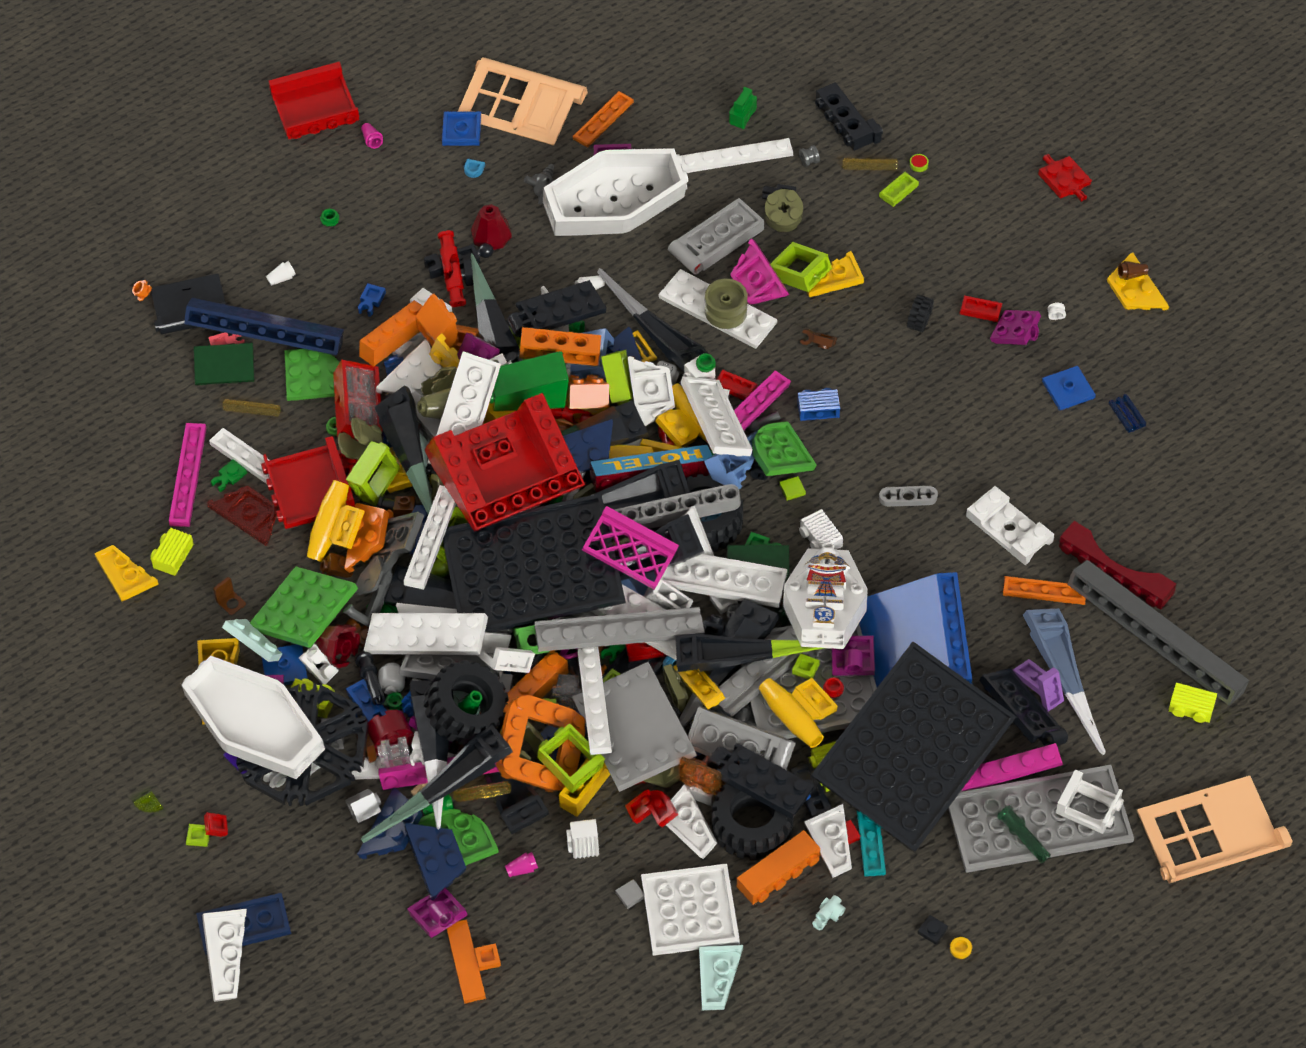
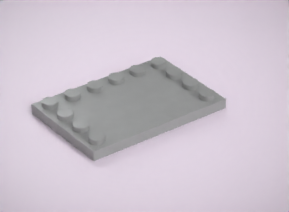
[572,662,697,792]

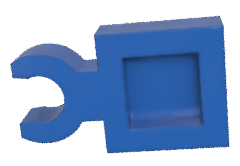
[358,283,386,317]

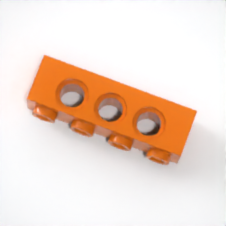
[519,327,601,366]

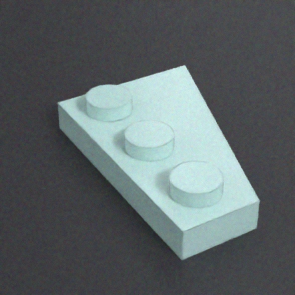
[222,619,282,662]

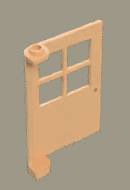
[458,57,588,146]
[1137,776,1293,883]

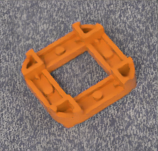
[496,695,585,792]

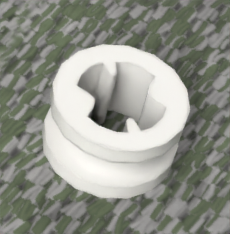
[1047,303,1066,320]

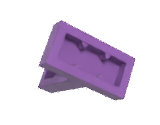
[1013,659,1064,712]

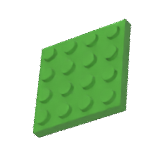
[250,567,358,648]

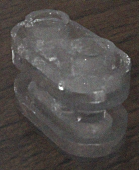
[377,736,411,768]

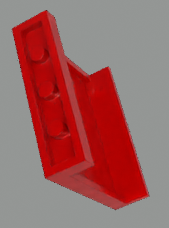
[268,62,360,139]
[261,436,355,529]

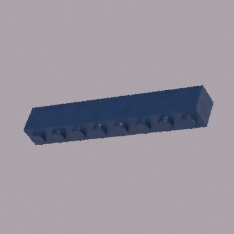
[184,298,344,355]

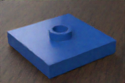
[442,112,482,146]
[1042,366,1095,411]
[262,644,308,685]

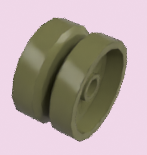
[705,279,748,329]

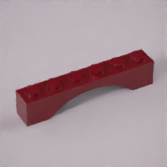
[1059,521,1177,610]

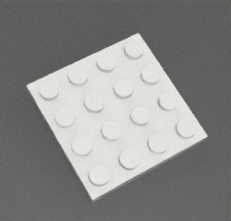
[641,864,740,956]

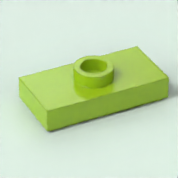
[879,172,919,207]

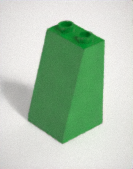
[489,351,569,411]

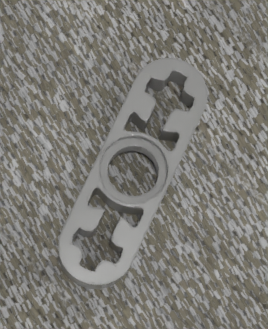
[879,486,938,507]

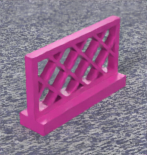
[582,506,679,590]

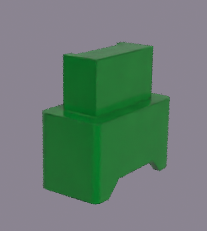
[729,87,757,129]

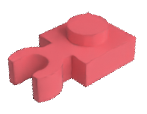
[208,332,245,345]

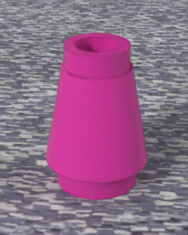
[361,123,383,149]
[505,852,538,877]

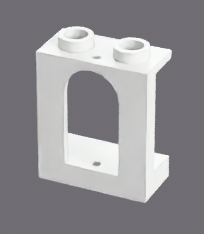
[477,632,535,673]
[1056,770,1124,834]

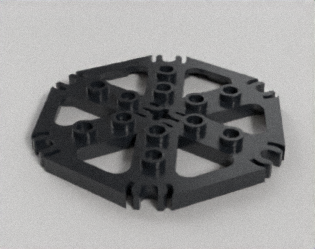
[236,684,369,806]

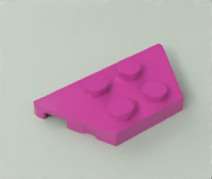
[730,239,789,304]

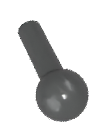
[745,412,781,433]

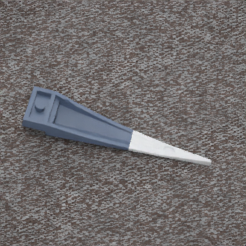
[1023,608,1106,755]

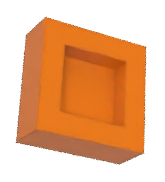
[474,943,501,971]

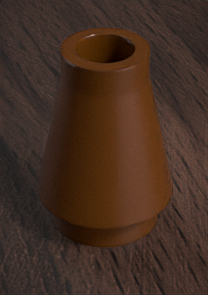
[1118,261,1148,280]

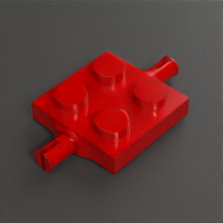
[1038,154,1092,202]

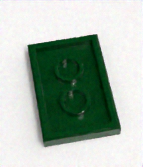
[194,343,254,385]
[727,545,789,583]

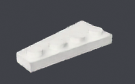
[202,909,246,1002]

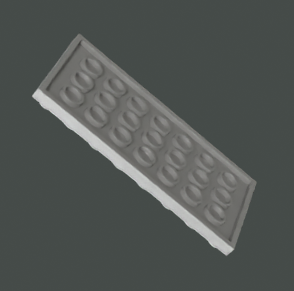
[948,765,1134,873]

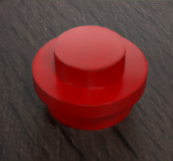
[823,677,844,698]

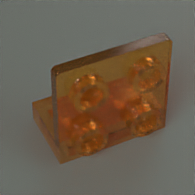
[680,757,726,795]

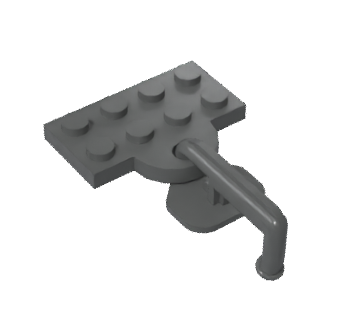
[343,512,424,627]

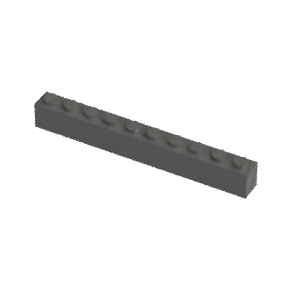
[1067,560,1249,705]

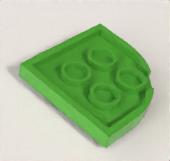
[285,349,340,401]
[752,422,817,476]
[418,809,499,865]

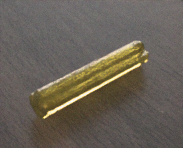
[842,158,898,170]
[222,399,281,417]
[453,781,511,802]

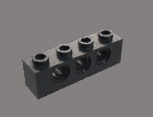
[815,82,874,151]

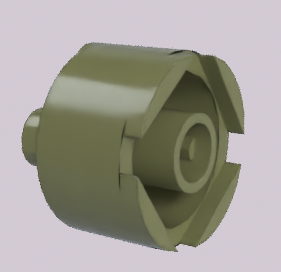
[765,189,803,232]

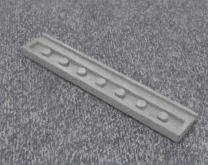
[534,607,704,652]
[716,626,809,717]

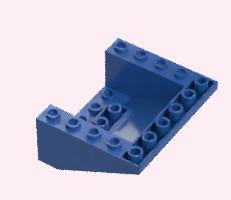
[859,572,972,687]

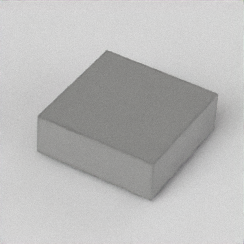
[615,879,644,909]

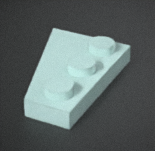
[699,945,743,1010]

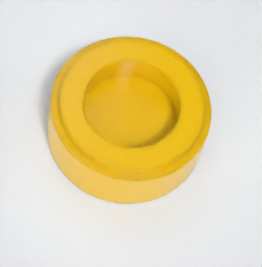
[950,937,972,959]

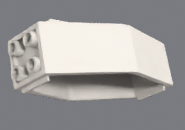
[543,148,688,236]

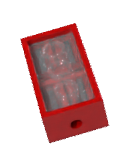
[333,360,383,441]

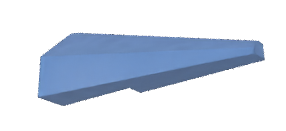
[704,430,758,489]

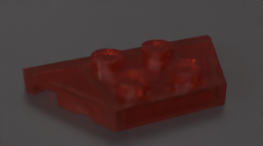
[207,485,279,546]

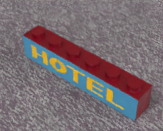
[590,445,712,492]

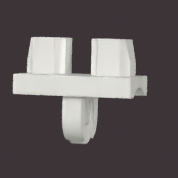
[299,644,338,684]

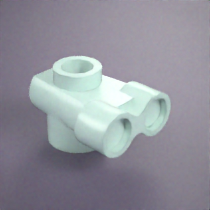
[812,895,846,930]

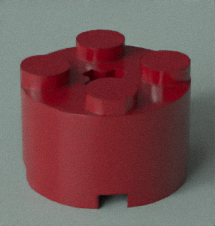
[368,710,414,757]

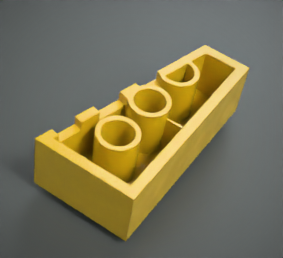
[197,638,240,724]

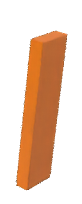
[573,91,634,148]
[1003,576,1086,605]
[446,919,486,1004]

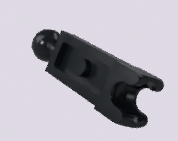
[424,243,494,279]

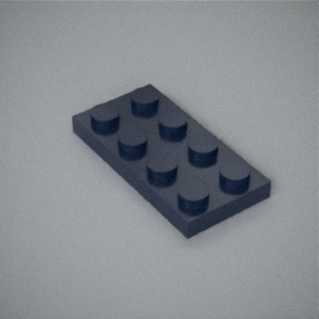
[196,893,291,955]

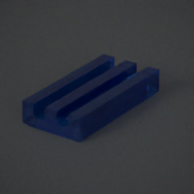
[1109,394,1146,433]

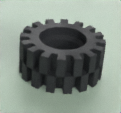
[907,294,934,332]

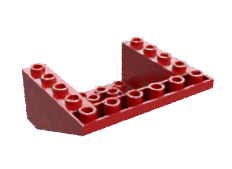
[424,393,585,532]

